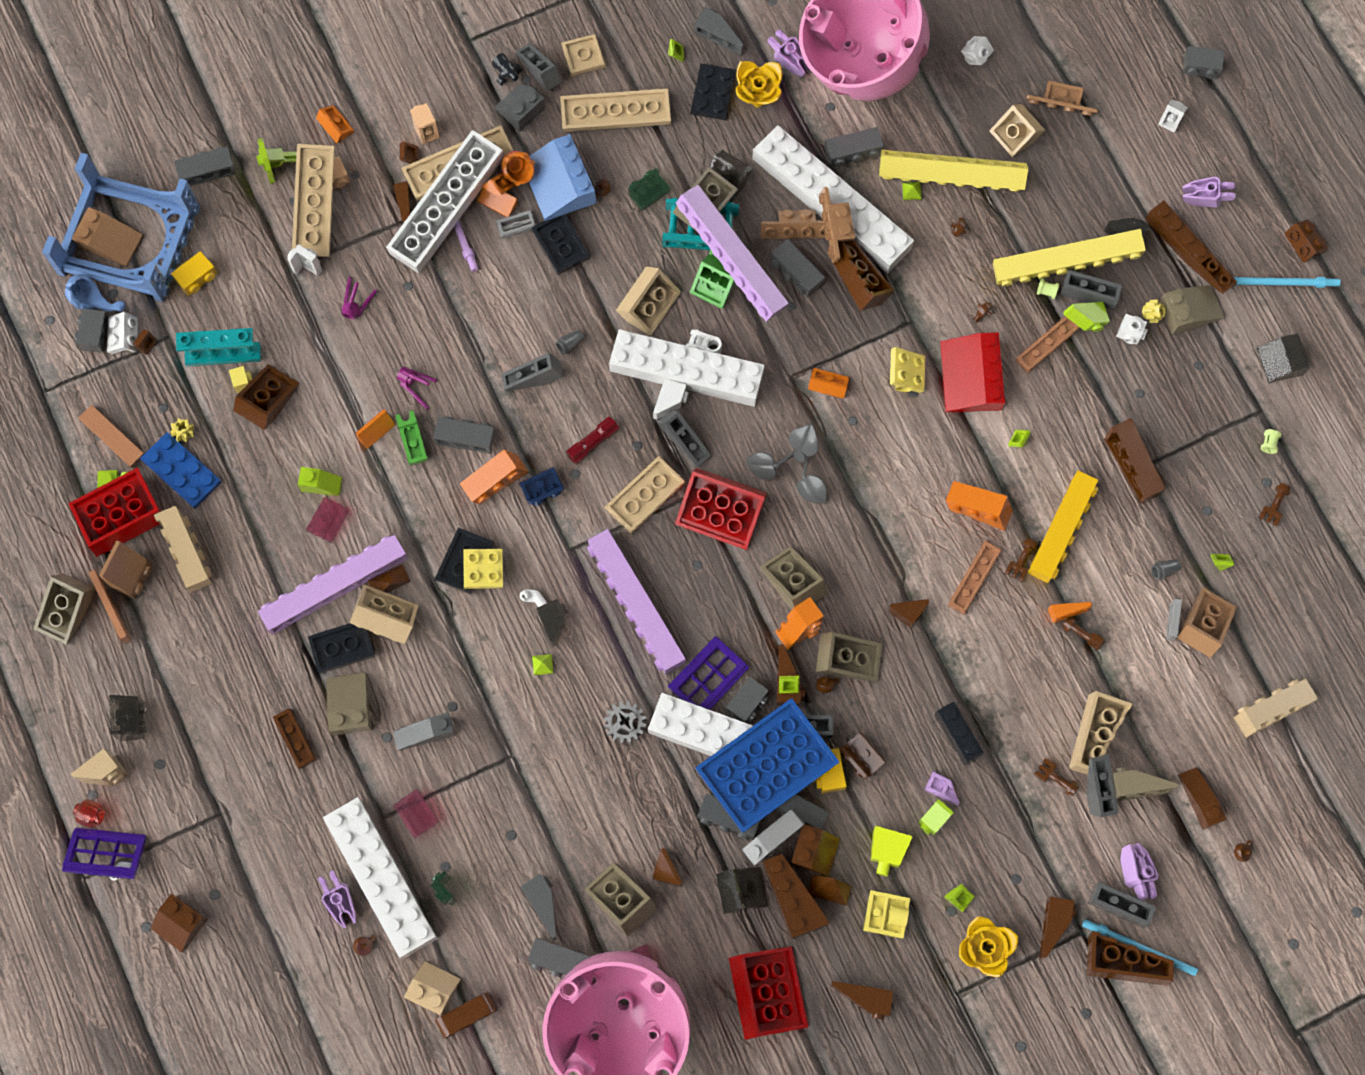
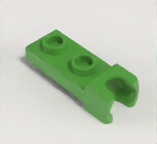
[396,410,428,466]

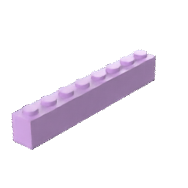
[676,185,789,321]
[587,529,686,675]
[258,535,408,635]

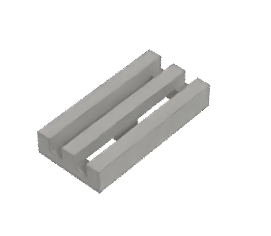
[496,210,536,239]
[1166,599,1182,641]

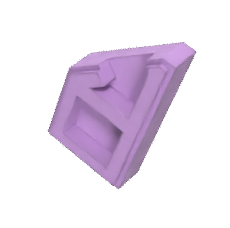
[924,772,960,806]

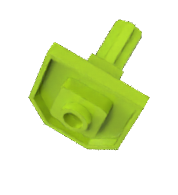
[256,138,297,183]

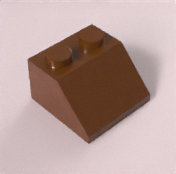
[790,825,840,877]
[150,893,208,953]

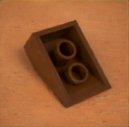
[233,364,299,430]

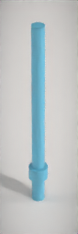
[1233,277,1341,288]
[1082,919,1198,976]

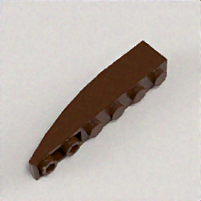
[1145,200,1237,294]

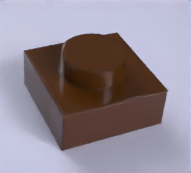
[399,141,419,164]
[133,329,158,355]

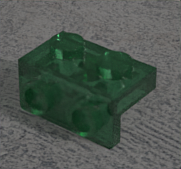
[628,168,671,211]
[430,871,457,906]

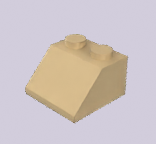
[990,104,1045,157]
[71,749,128,786]
[404,961,461,1016]

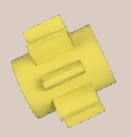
[1142,299,1166,323]
[170,418,194,442]

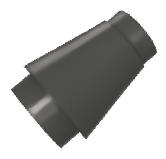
[555,330,584,355]
[1151,559,1182,580]

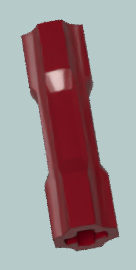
[566,416,619,465]

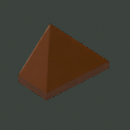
[367,564,411,593]
[652,848,683,887]
[808,875,852,906]

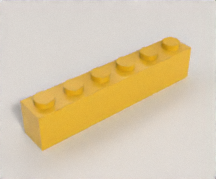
[1027,470,1099,583]

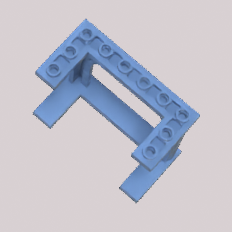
[42,153,200,302]

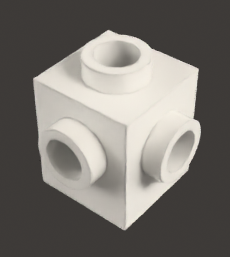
[961,36,994,65]
[1116,314,1148,345]

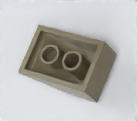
[673,167,738,230]
[1159,285,1225,335]
[760,546,827,609]
[33,573,96,645]
[816,632,882,682]
[326,673,372,736]
[1112,768,1178,801]
[584,862,657,937]

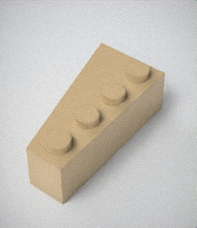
[154,506,212,593]
[1234,679,1318,738]
[1069,691,1132,775]

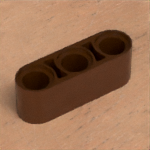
[435,992,497,1039]

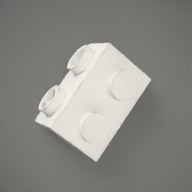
[288,244,322,276]
[107,312,138,354]

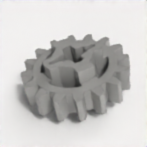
[604,701,646,744]

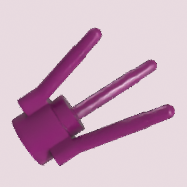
[341,277,377,320]
[397,366,437,409]

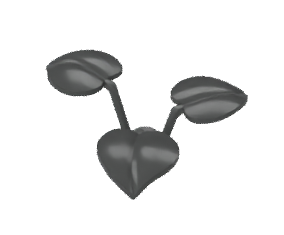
[746,423,828,503]

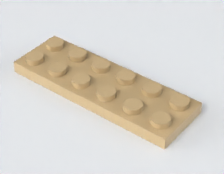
[560,88,671,132]
[401,125,514,201]
[292,144,335,258]

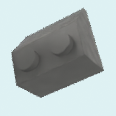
[494,84,545,131]

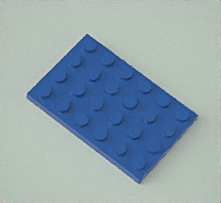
[695,698,839,834]

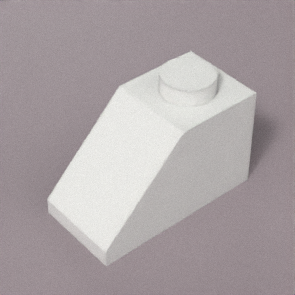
[1158,99,1188,132]
[653,379,689,420]

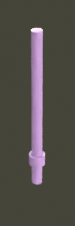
[454,220,478,272]

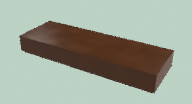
[272,708,316,769]

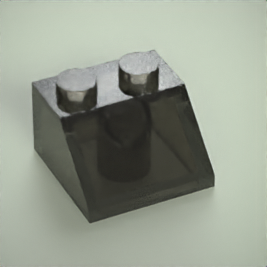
[709,150,753,202]
[1257,333,1310,383]
[109,695,147,742]
[716,867,768,914]

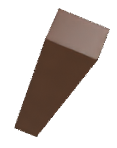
[393,181,411,224]

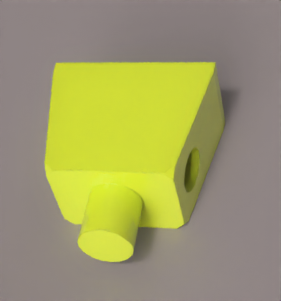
[871,826,912,877]

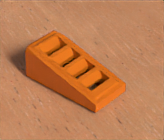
[1048,602,1092,623]

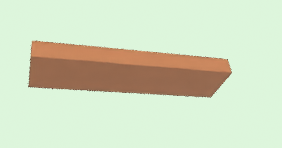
[1015,316,1080,373]
[78,405,144,469]
[947,541,1002,615]
[88,570,131,643]

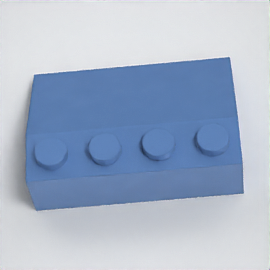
[529,134,597,221]

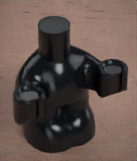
[492,53,522,86]

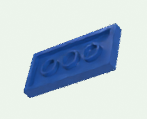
[140,432,222,509]

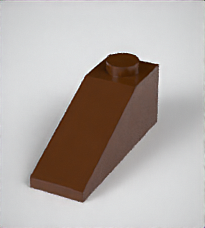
[776,644,805,707]
[1178,767,1227,830]
[1039,896,1076,959]
[830,981,893,1020]

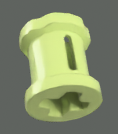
[1036,279,1059,299]
[1261,429,1282,454]

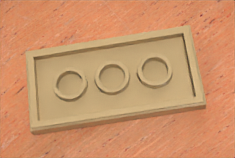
[605,456,686,534]

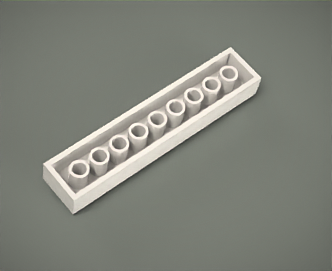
[752,125,914,274]

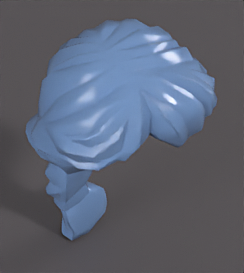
[65,275,125,312]

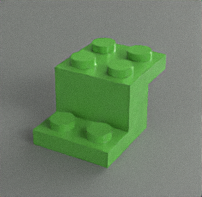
[689,250,736,309]

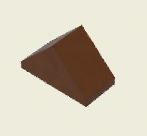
[888,599,929,628]

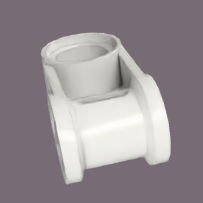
[686,330,722,354]

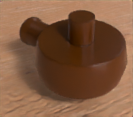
[595,179,611,200]
[951,217,967,237]
[973,301,992,323]
[816,676,839,693]
[1234,840,1253,862]
[353,935,377,956]

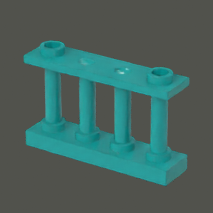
[662,198,739,251]
[176,328,261,367]

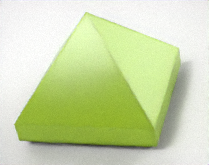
[668,39,684,62]
[902,182,922,200]
[1008,429,1031,448]
[1211,554,1234,571]
[532,654,553,675]
[779,676,799,693]

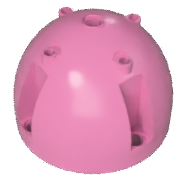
[799,0,930,101]
[543,951,691,1075]

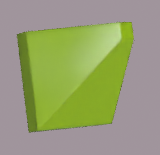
[944,884,975,912]

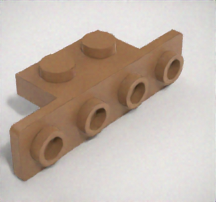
[1025,81,1098,116]
[819,187,855,263]
[761,209,826,239]

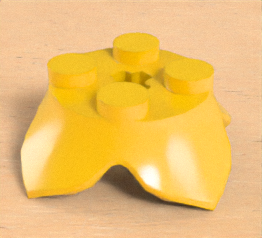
[736,61,782,107]
[959,916,1018,977]

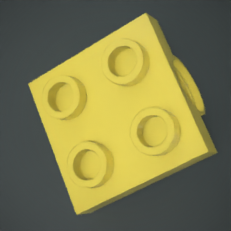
[890,347,925,393]
[464,549,503,589]
[863,890,910,939]

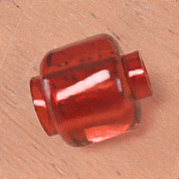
[73,799,105,828]

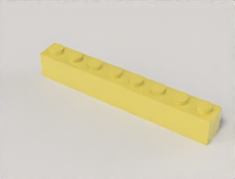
[879,150,1028,191]
[993,229,1145,286]

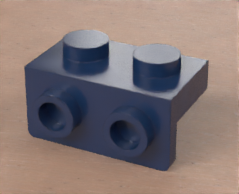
[519,467,564,506]

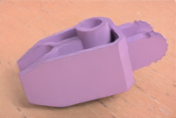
[767,30,810,77]
[1183,176,1236,208]
[1120,843,1159,901]
[318,870,356,928]

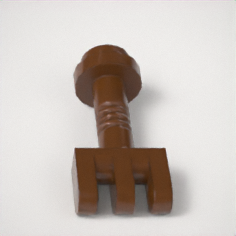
[1258,483,1291,526]
[1005,538,1038,582]
[1062,617,1103,650]
[1034,758,1079,796]

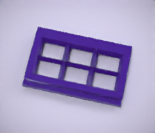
[667,636,749,710]
[62,828,146,879]

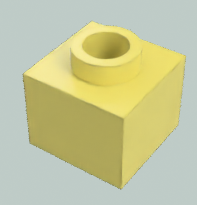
[229,366,253,393]

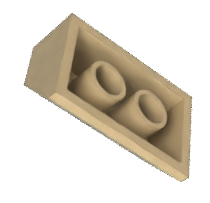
[616,267,681,335]
[350,584,418,644]

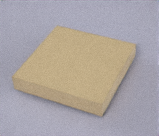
[561,34,605,76]

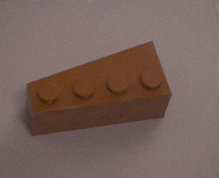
[827,240,894,311]
[1104,418,1165,504]
[762,854,830,940]
[1086,931,1174,986]

